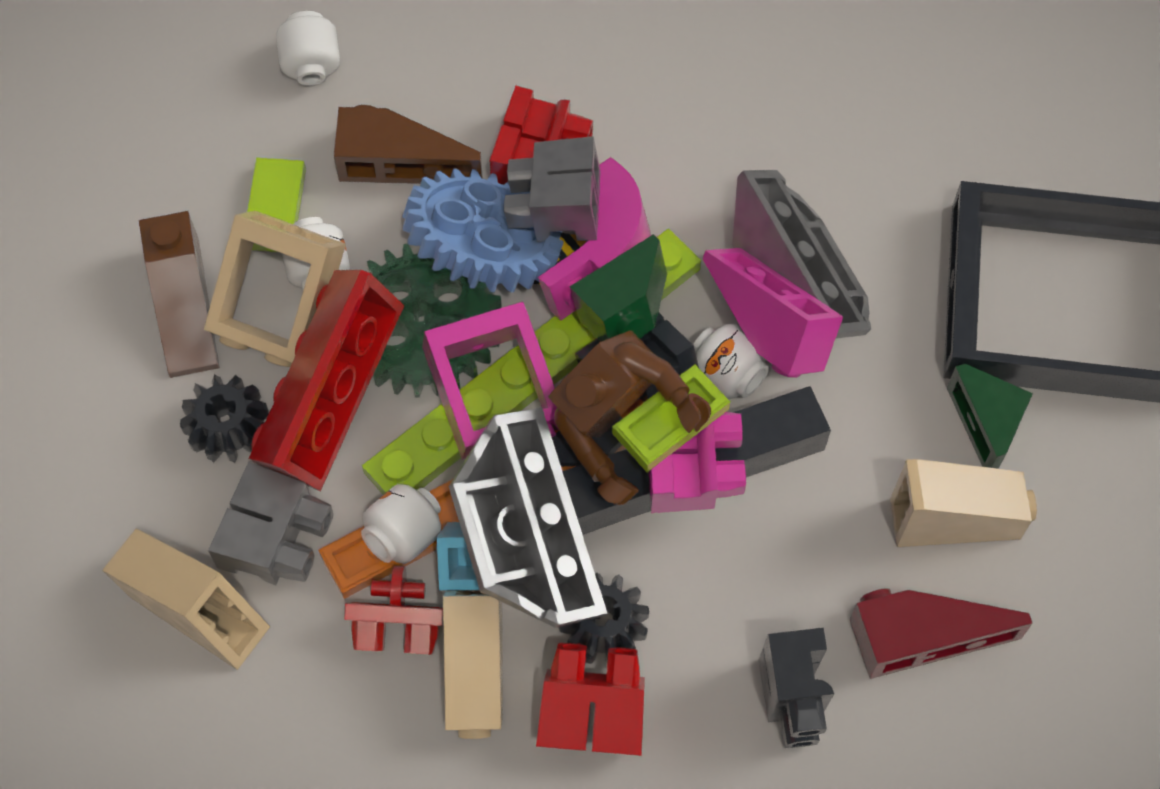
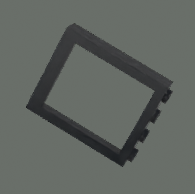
[943,181,1160,403]

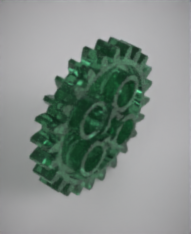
[367,243,502,398]

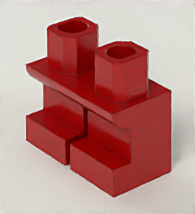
[489,85,593,185]
[536,643,645,756]

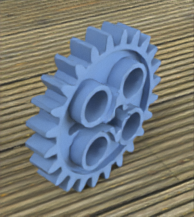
[402,169,564,293]

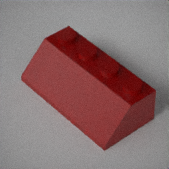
[248,269,404,492]

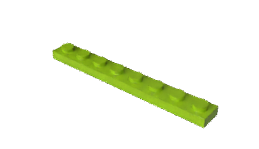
[362,228,702,495]

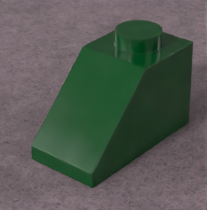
[570,234,667,342]

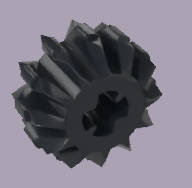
[180,374,269,463]
[559,572,650,664]

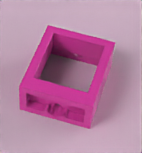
[422,302,558,460]

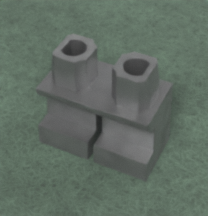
[504,136,601,242]
[208,462,334,586]

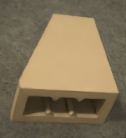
[890,459,1037,547]
[102,528,270,670]
[443,590,503,739]

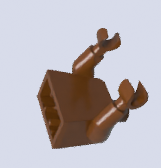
[548,331,711,505]

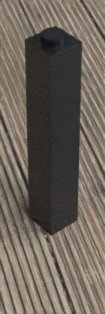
[562,386,831,535]

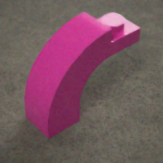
[538,157,651,320]

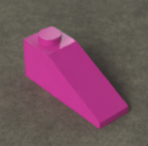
[703,248,843,378]

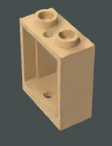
[204,211,346,367]

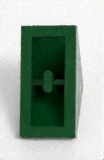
[947,364,1033,469]

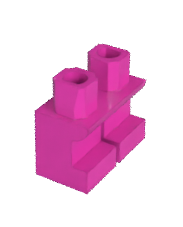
[649,412,746,513]

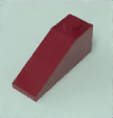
[850,588,1033,679]

